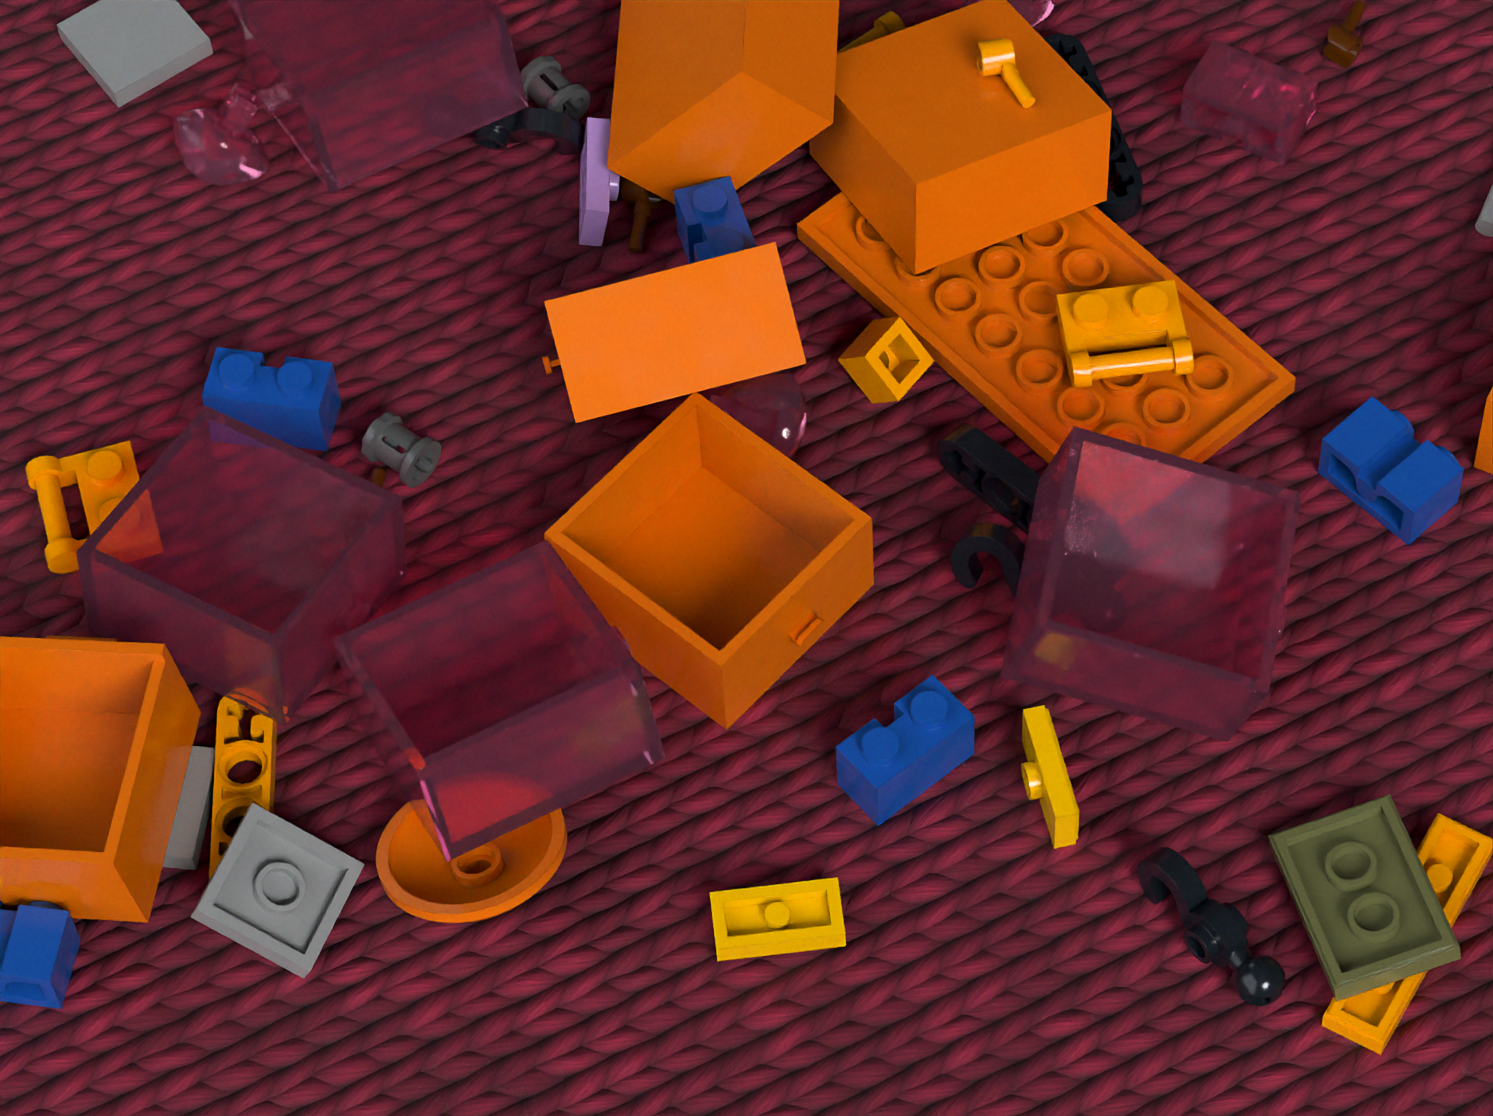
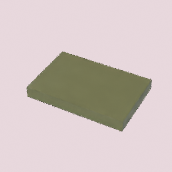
[1268,794,1461,1002]

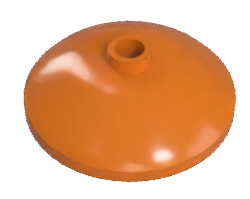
[376,773,568,923]

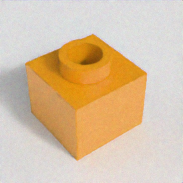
[838,316,934,404]

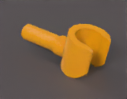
[977,38,1035,108]

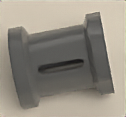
[516,56,591,120]
[361,411,441,488]

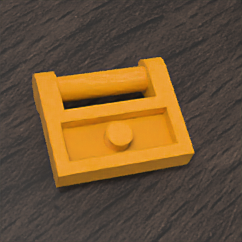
[1056,280,1194,389]
[25,440,158,574]

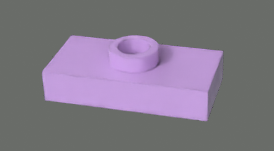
[579,117,620,246]

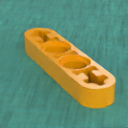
[209,686,277,880]

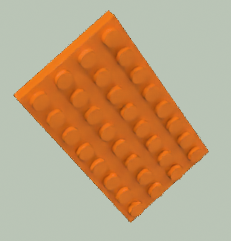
[797,191,1296,527]

